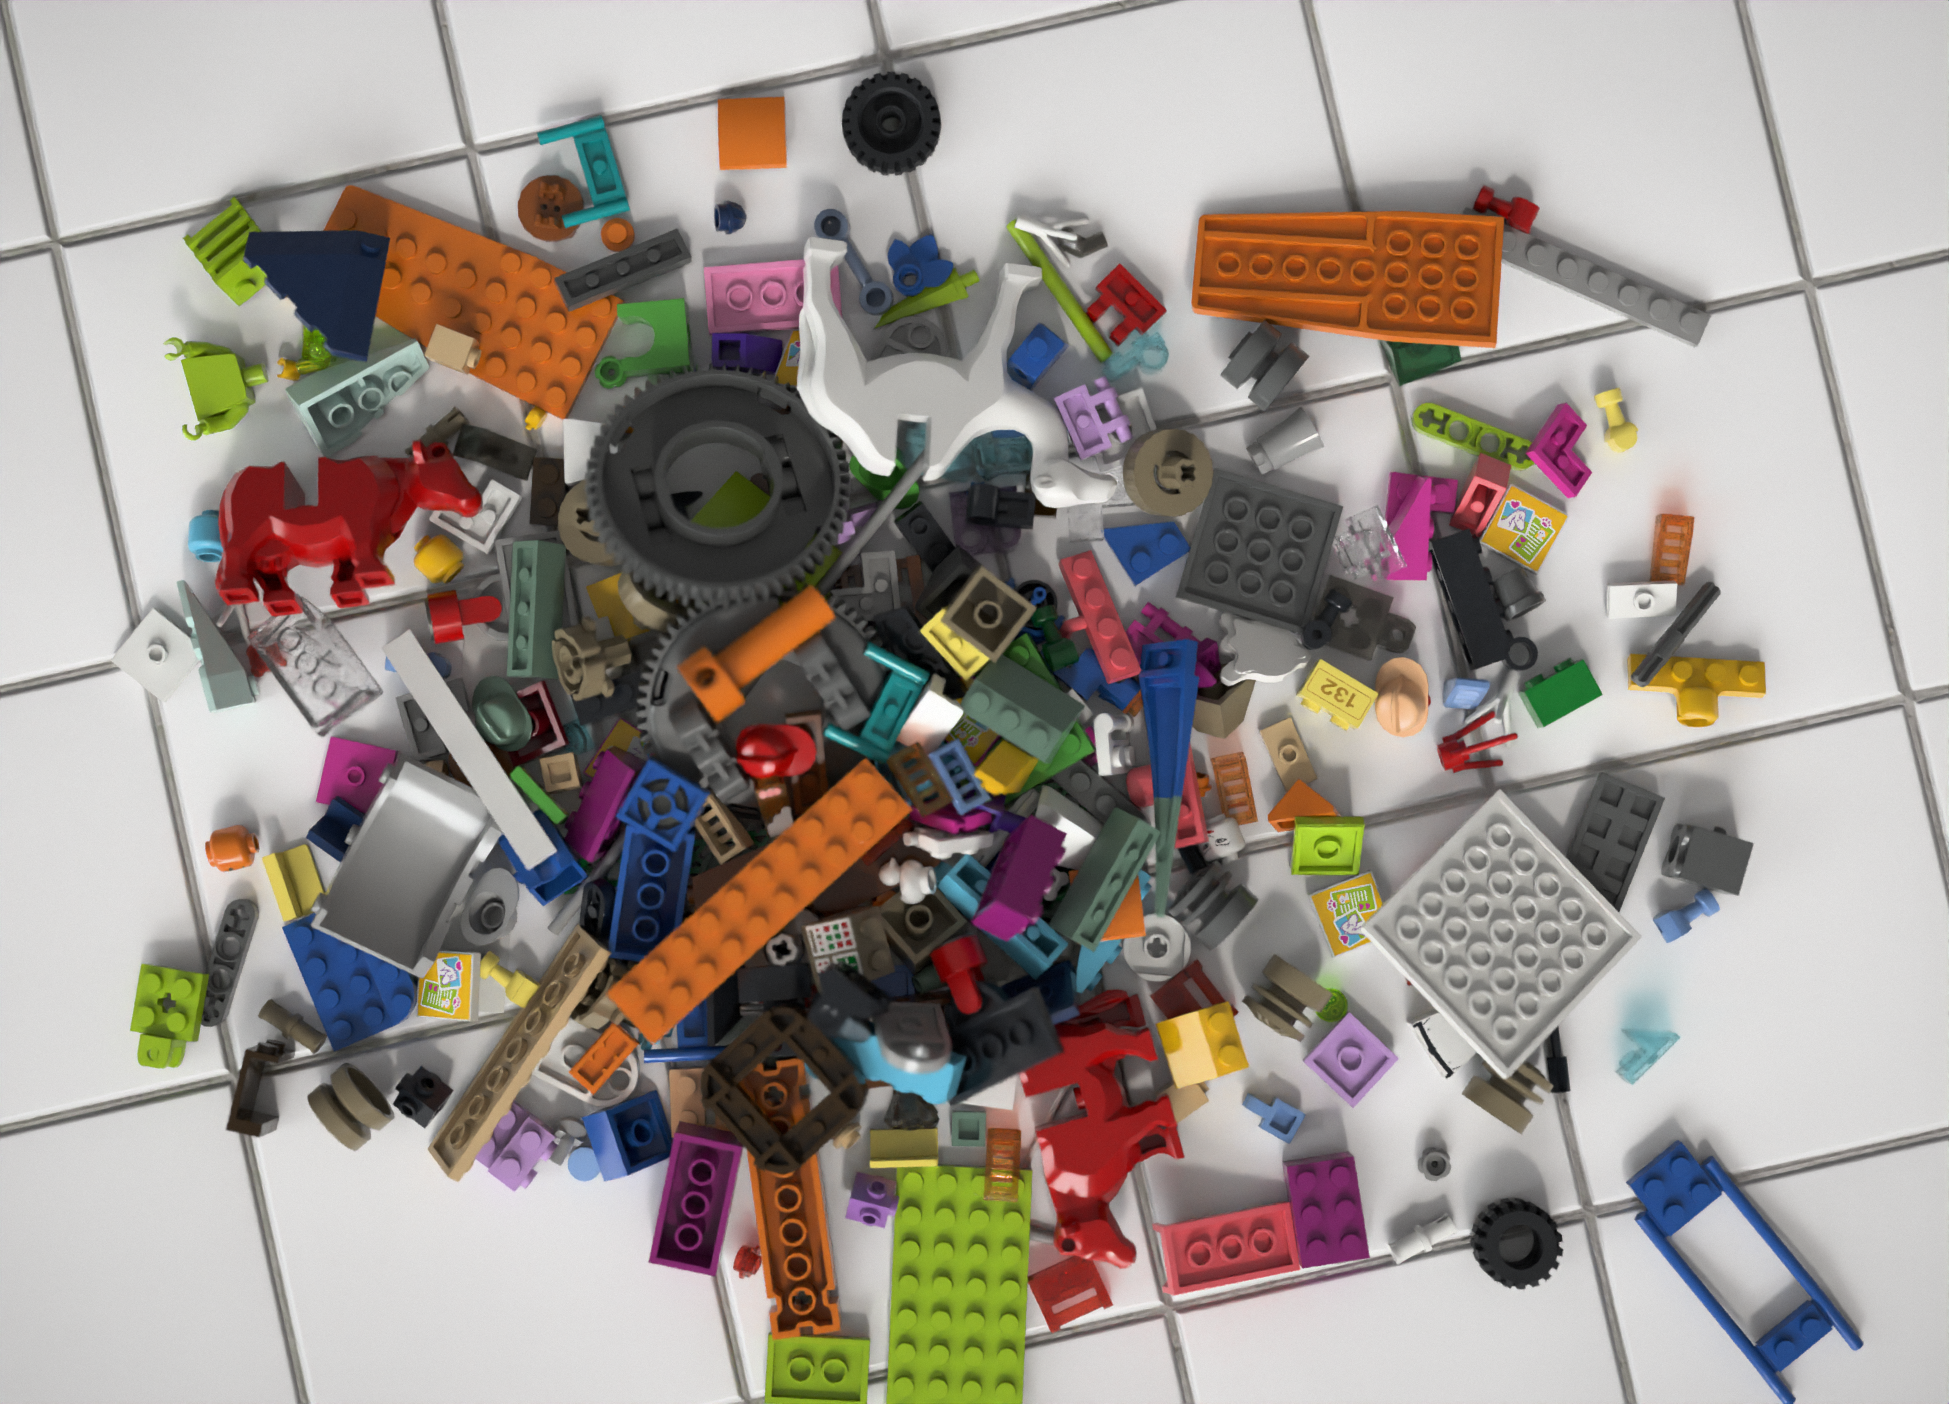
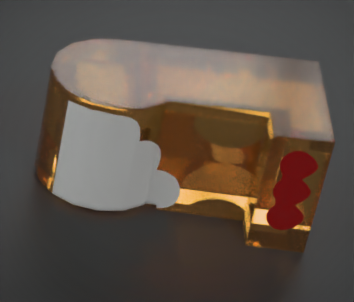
[752,776,793,839]

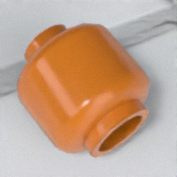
[205,825,260,872]

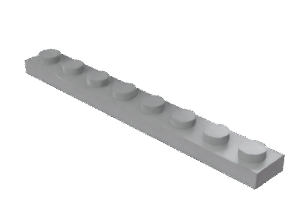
[1462,207,1711,348]

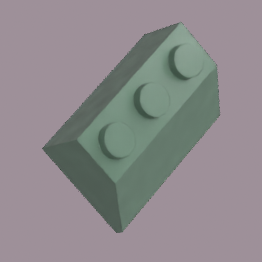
[960,654,1085,764]

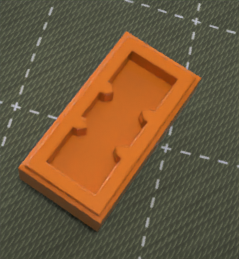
[568,1022,640,1095]

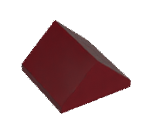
[507,680,569,767]

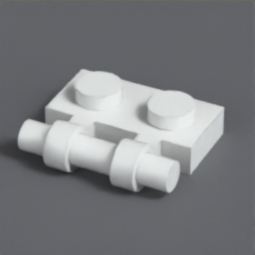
[903,827,993,858]

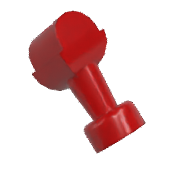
[1472,185,1540,234]

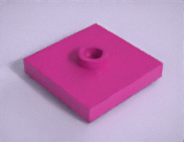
[316,736,399,813]

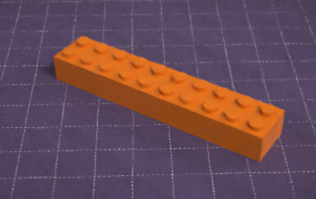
[606,758,912,1045]

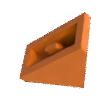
[1268,779,1342,832]

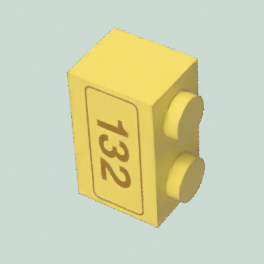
[1296,659,1379,731]

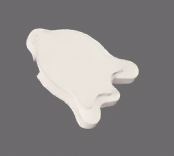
[1219,612,1311,686]

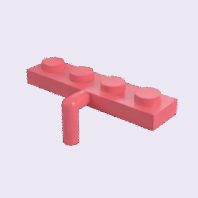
[1058,550,1141,684]

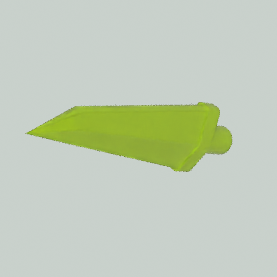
[874,268,980,329]

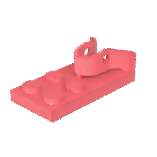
[1152,1201,1300,1296]

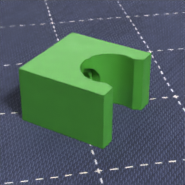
[617,298,694,378]

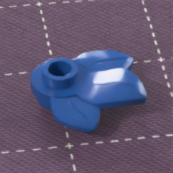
[888,235,954,296]

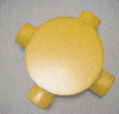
[525,406,548,431]

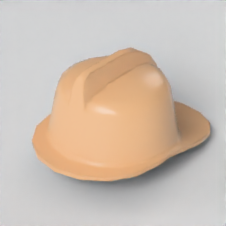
[1375,657,1429,737]

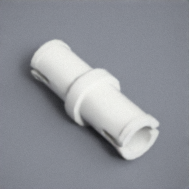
[1387,1213,1458,1265]

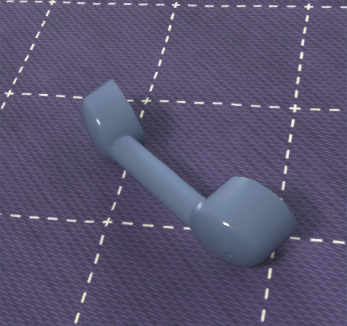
[814,209,894,316]

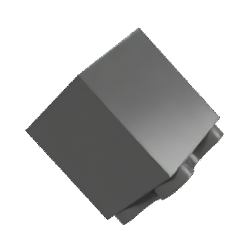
[1661,823,1754,896]

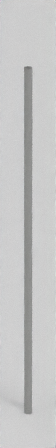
[547,448,925,936]

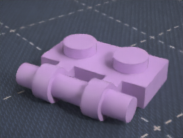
[1054,376,1133,461]

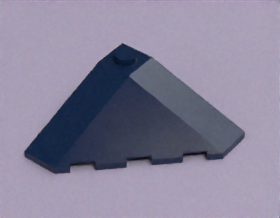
[243,230,390,362]

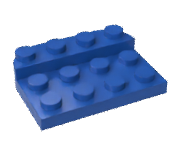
[282,913,418,1052]

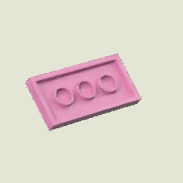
[704,259,843,336]

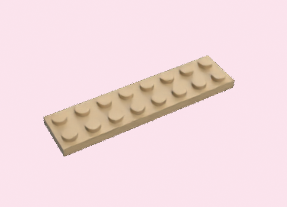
[427,924,611,1182]

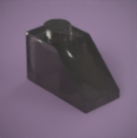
[453,424,537,481]

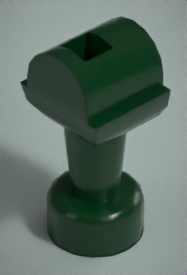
[1030,605,1079,672]

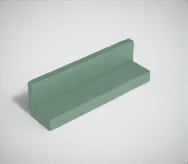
[507,540,566,679]
[1049,807,1161,952]

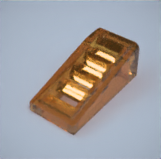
[1650,514,1695,586]
[886,741,953,818]
[1211,752,1258,826]
[983,1128,1022,1202]

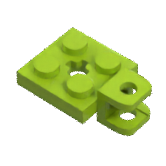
[130,964,209,1069]

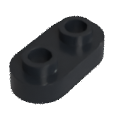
[580,878,616,940]

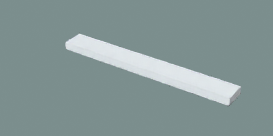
[381,629,557,870]

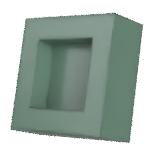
[951,1110,986,1147]

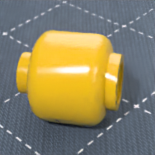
[413,534,464,584]

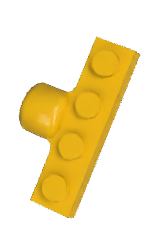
[1627,654,1766,728]

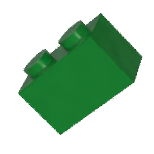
[1518,657,1603,728]

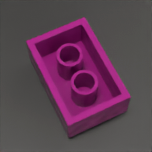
[971,815,1067,942]
[1282,1151,1370,1269]

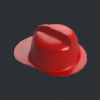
[736,724,817,778]

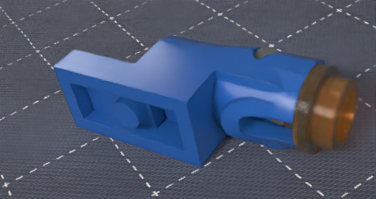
[1040,648,1144,717]

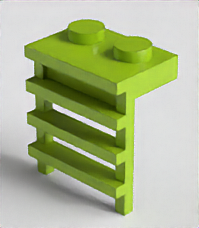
[183,196,267,307]

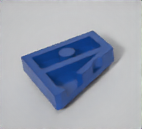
[1100,522,1191,586]

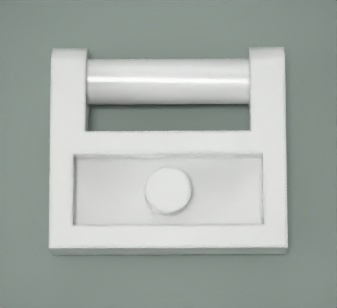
[1094,713,1136,776]

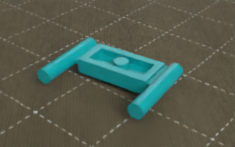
[537,115,630,228]
[823,642,930,765]

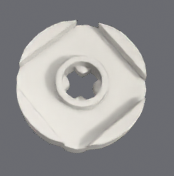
[1123,913,1191,982]

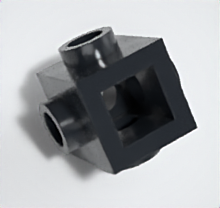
[393,1066,454,1128]

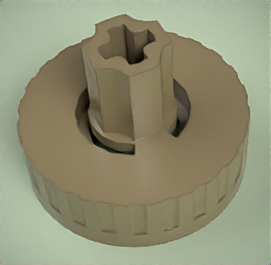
[1123,429,1213,517]
[558,480,625,567]
[618,570,709,633]

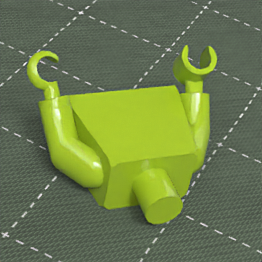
[163,337,269,441]

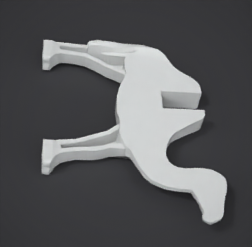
[797,237,1118,508]

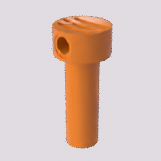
[676,585,836,723]

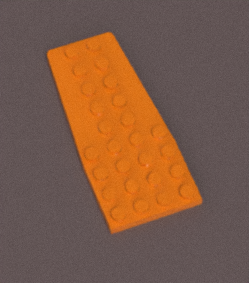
[323,185,625,420]
[1191,211,1504,348]

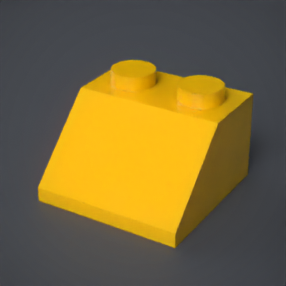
[1155,1001,1249,1089]

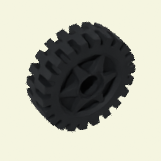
[842,72,941,176]

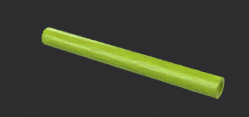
[1006,218,1114,364]

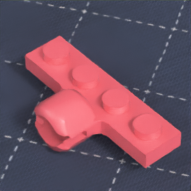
[1126,744,1209,849]

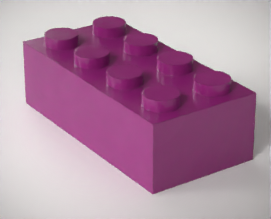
[648,1121,744,1277]

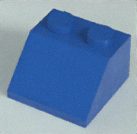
[582,1090,673,1182]

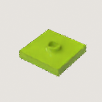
[1290,817,1365,875]

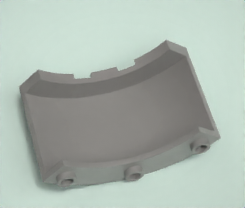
[310,753,503,979]

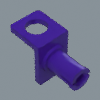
[964,783,1027,833]

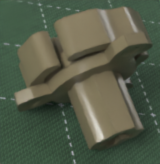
[552,616,631,701]
[571,957,636,1030]

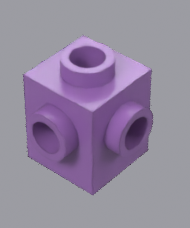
[845,1171,900,1228]

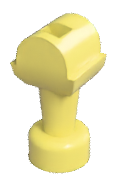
[1594,388,1638,453]
[480,951,541,1008]

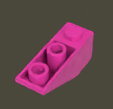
[1378,476,1436,580]

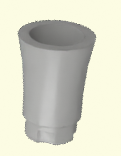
[1246,407,1324,475]

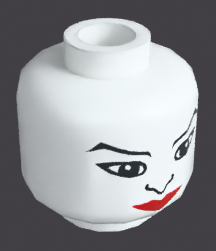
[1199,813,1245,865]

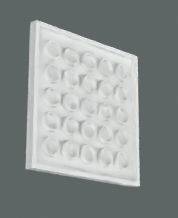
[1359,789,1642,1079]

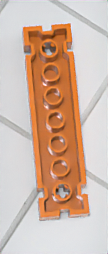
[738,1056,842,1340]

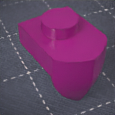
[1194,637,1221,688]

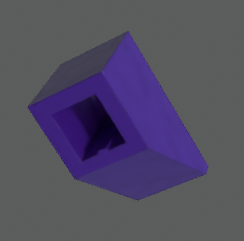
[712,333,783,374]

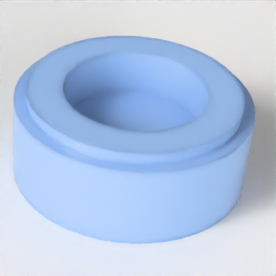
[568,1146,601,1181]

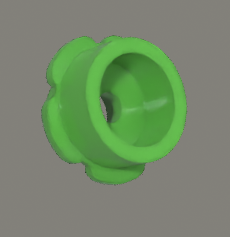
[595,356,627,389]

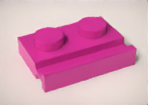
[909,795,992,834]

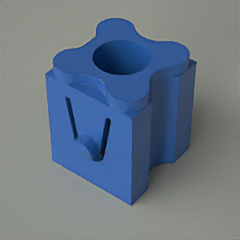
[498,809,588,906]

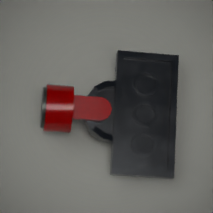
[930,933,1065,1106]

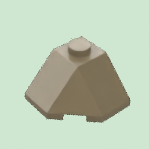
[1192,663,1256,739]

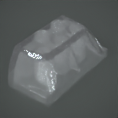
[247,593,384,737]

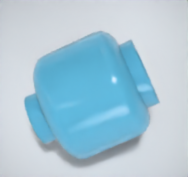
[188,510,223,562]

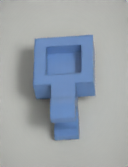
[1242,1093,1306,1144]

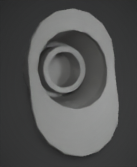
[460,868,519,946]

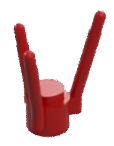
[1436,711,1518,773]

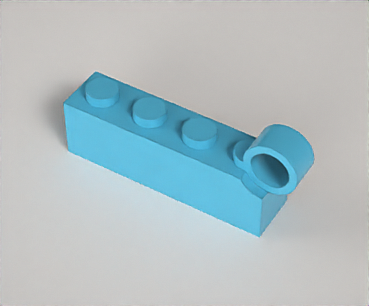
[933,854,1069,980]
[804,1021,966,1104]

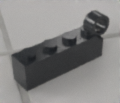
[1428,529,1538,671]
[570,667,669,727]

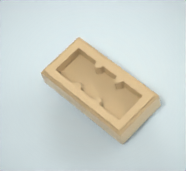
[1259,717,1318,792]

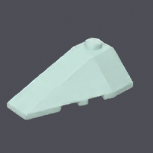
[285,338,430,457]
[176,580,259,713]

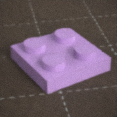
[1302,1011,1399,1108]

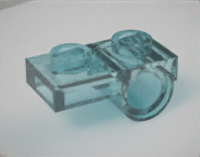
[1101,332,1169,384]

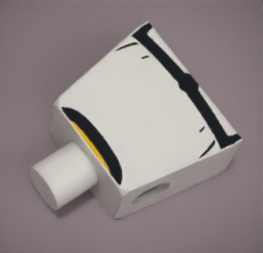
[1407,1009,1478,1079]

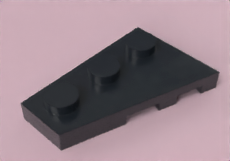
[873,605,968,700]

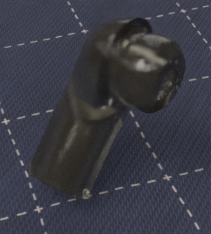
[1057,227,1108,258]

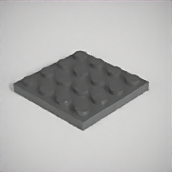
[1176,468,1344,635]

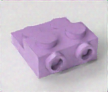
[475,1100,557,1192]

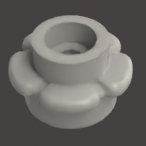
[1418,1147,1451,1181]

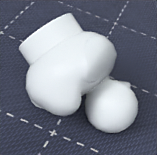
[879,857,936,904]

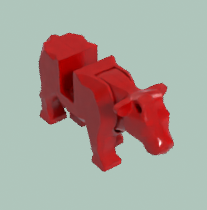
[215,439,483,617]
[1019,989,1185,1269]

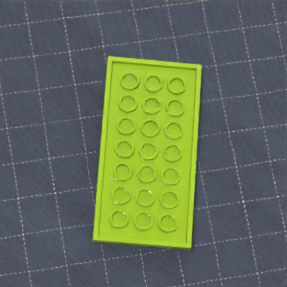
[886,1164,1033,1404]

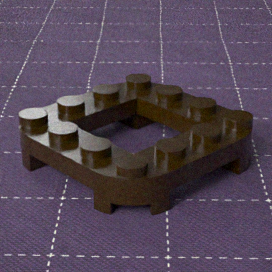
[700,1003,869,1173]

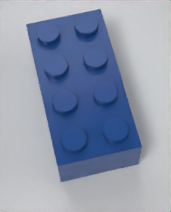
[608,818,696,962]

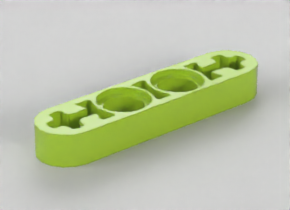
[1411,403,1534,471]

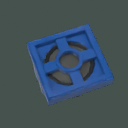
[616,757,711,852]

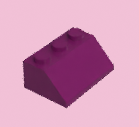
[564,746,647,863]

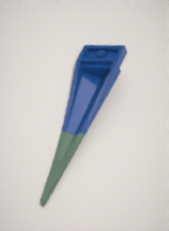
[1139,639,1199,918]

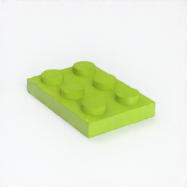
[765,1332,871,1404]

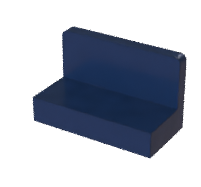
[306,796,365,862]

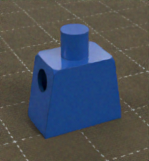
[1007,322,1069,391]

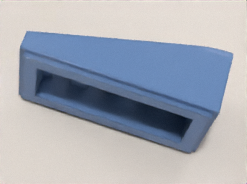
[1443,677,1490,710]
[924,738,991,815]

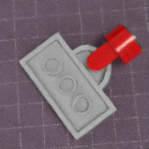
[424,530,578,646]

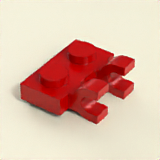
[1086,263,1167,347]

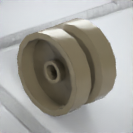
[307,1063,395,1151]

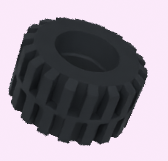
[1471,1198,1563,1290]

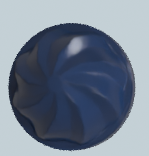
[714,201,747,235]

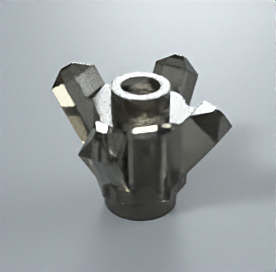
[883,1090,940,1131]

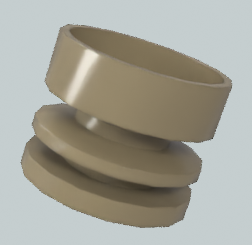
[1242,954,1333,1042]
[1461,1060,1554,1134]

